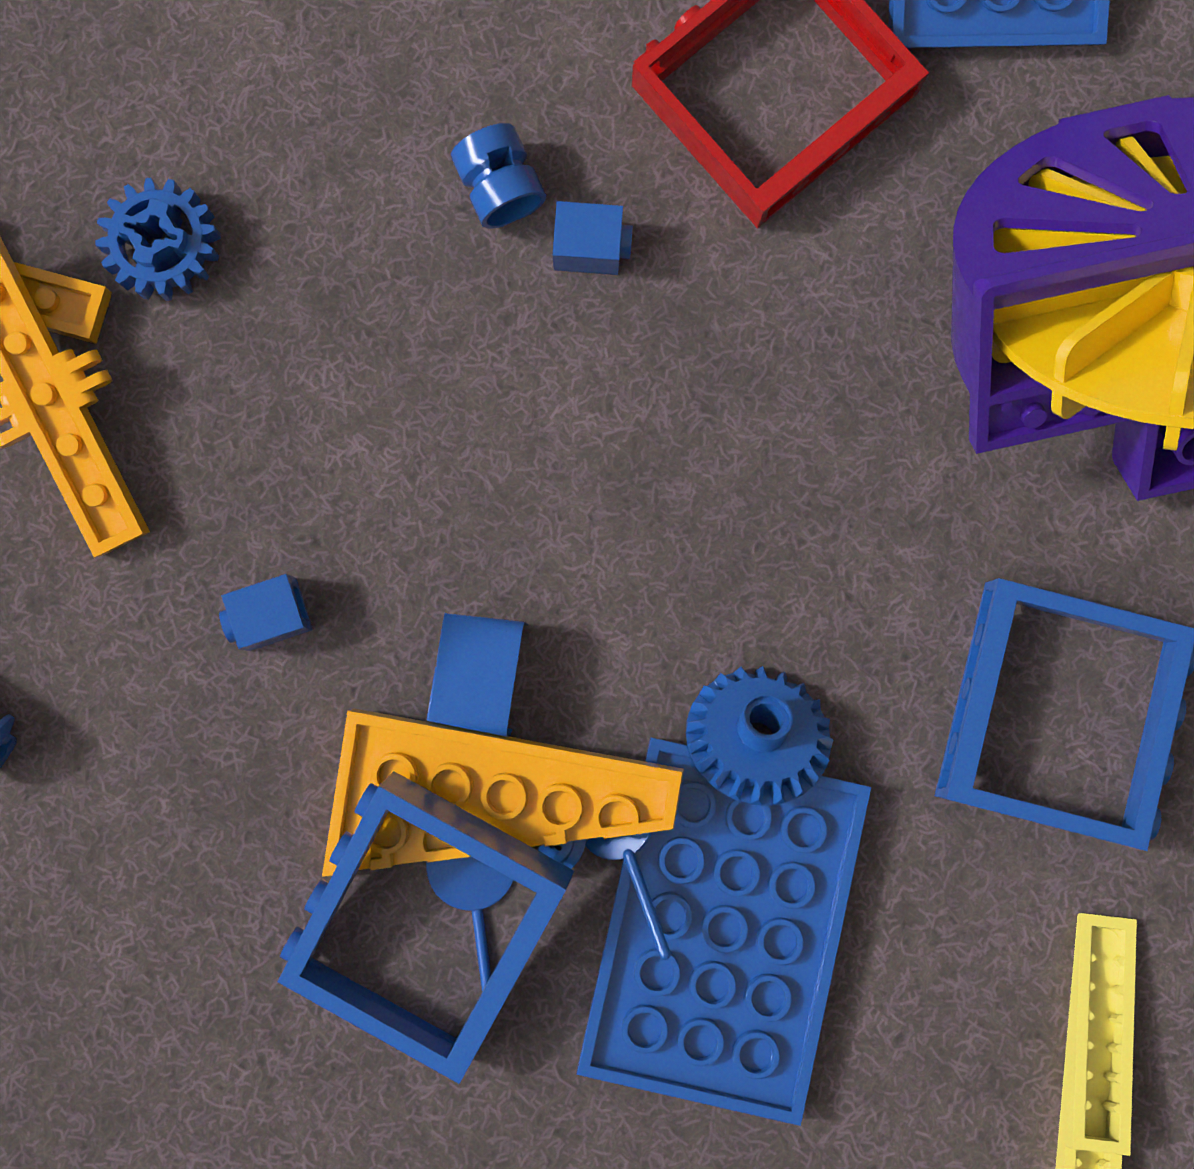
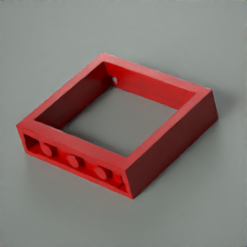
[632,0,929,229]

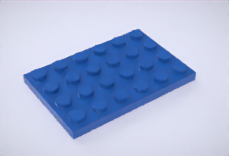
[577,737,871,1126]

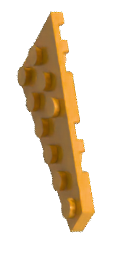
[322,708,684,877]

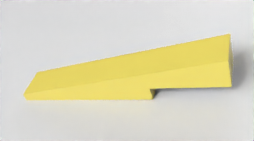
[1055,913,1137,1169]

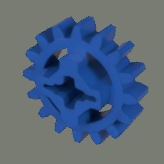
[95,178,221,301]

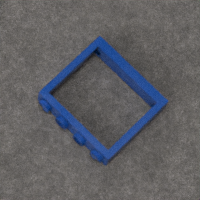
[935,578,1194,851]
[277,771,574,1084]

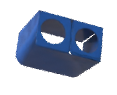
[427,613,529,737]

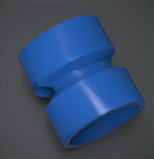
[451,123,546,229]

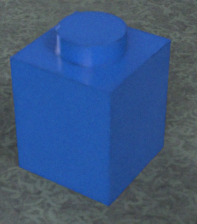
[553,201,633,275]
[219,574,313,651]

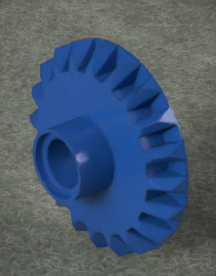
[686,666,833,806]

